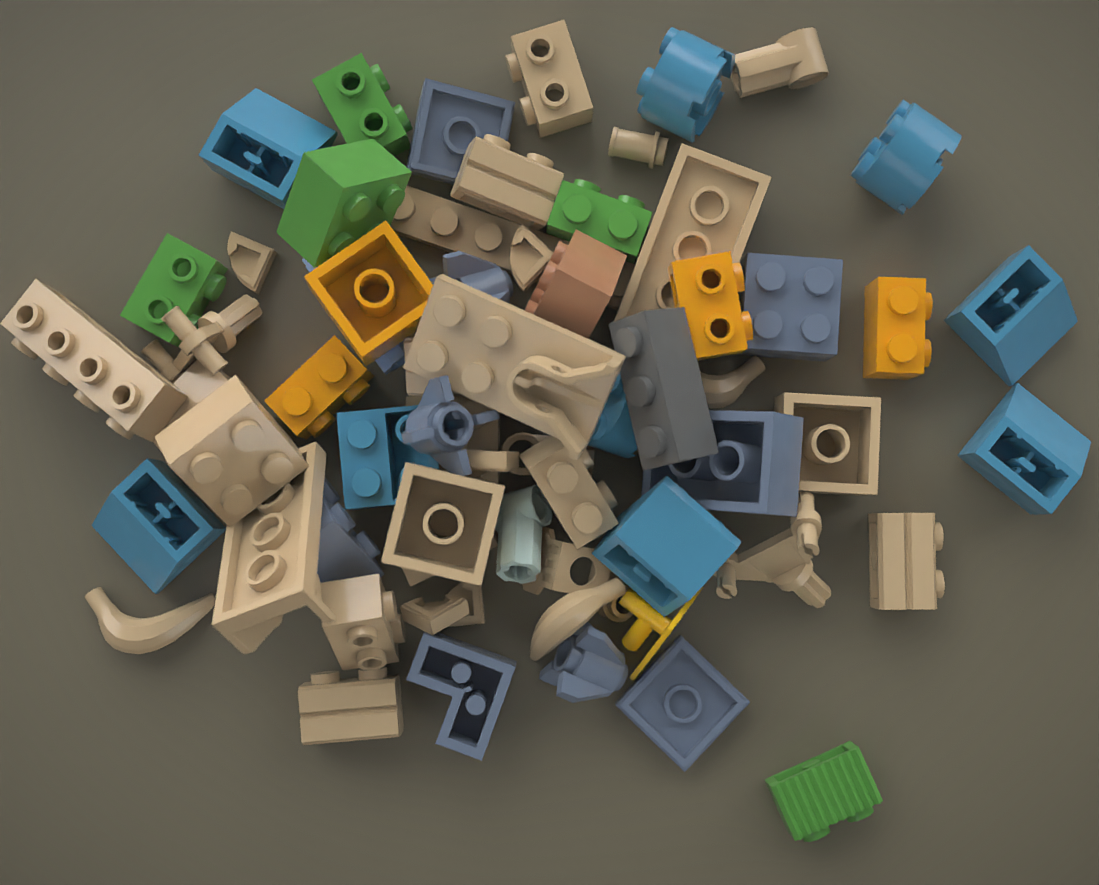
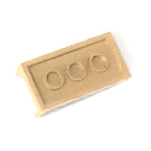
[614,143,772,322]
[403,274,626,460]
[212,441,337,654]

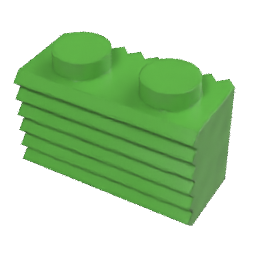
[764,741,883,842]

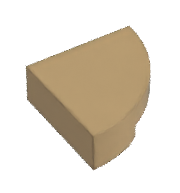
[509,223,553,292]
[227,231,277,295]
[467,450,519,472]
[444,582,485,627]
[400,595,470,635]

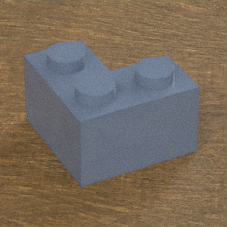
[317,478,384,583]
[406,632,517,761]

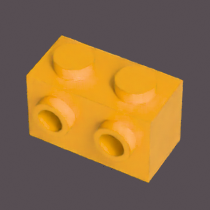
[667,251,753,361]
[863,276,933,380]
[264,335,374,439]

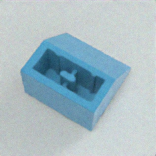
[199,88,338,209]
[944,245,1078,387]
[957,383,1091,515]
[336,405,439,510]
[91,458,226,594]
[592,476,742,617]

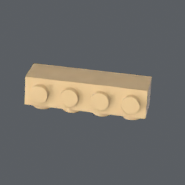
[0,279,189,442]

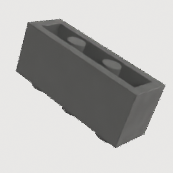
[609,307,719,471]

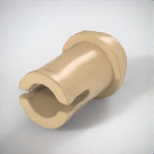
[608,127,669,169]

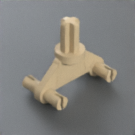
[141,295,262,384]
[713,491,831,608]

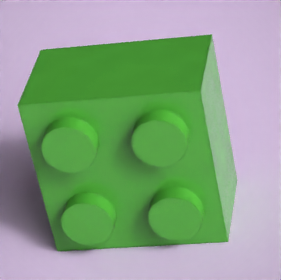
[276,139,412,268]

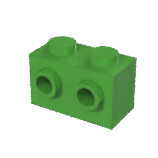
[312,53,413,156]
[547,179,653,264]
[120,233,228,347]

